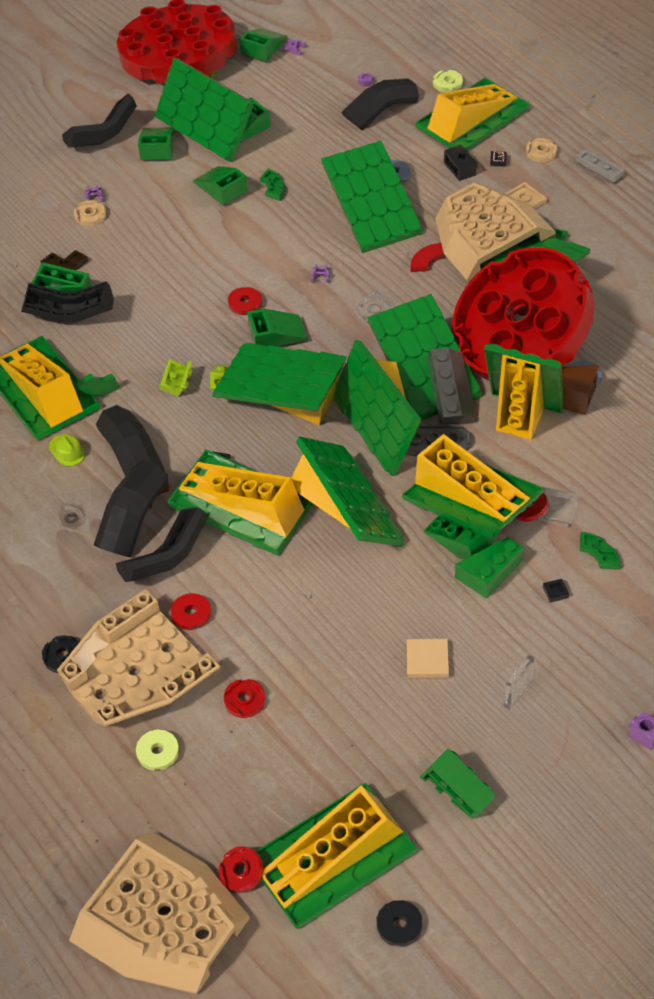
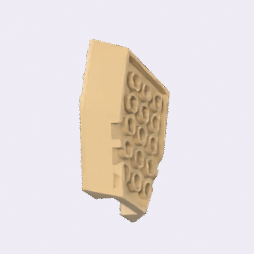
[435,183,556,282]
[57,589,220,726]
[69,832,250,994]

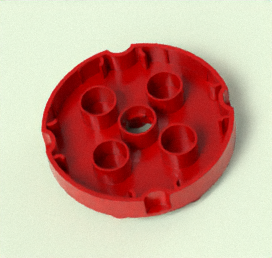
[117,0,237,84]
[452,247,595,381]

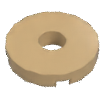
[526,138,557,163]
[73,200,106,226]

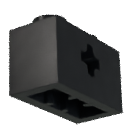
[444,145,478,181]

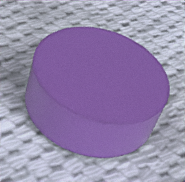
[358,73,373,87]

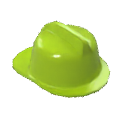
[49,434,85,466]

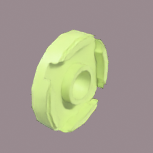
[433,70,463,93]
[136,730,179,771]

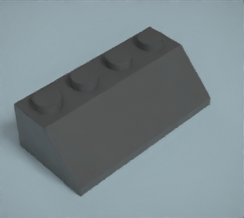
[427,348,476,424]

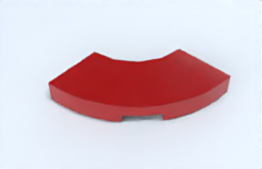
[411,243,443,272]

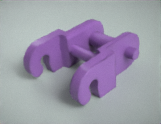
[284,39,306,55]
[86,185,103,201]
[311,264,329,282]

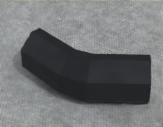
[341,78,419,131]
[62,94,137,148]
[21,281,114,321]
[96,405,165,476]
[94,460,168,558]
[116,507,208,582]

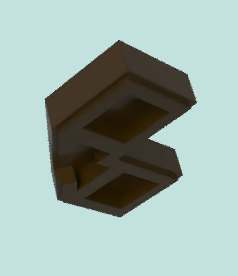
[40,250,88,270]

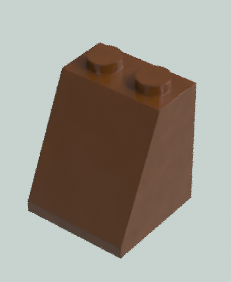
[562,365,599,415]

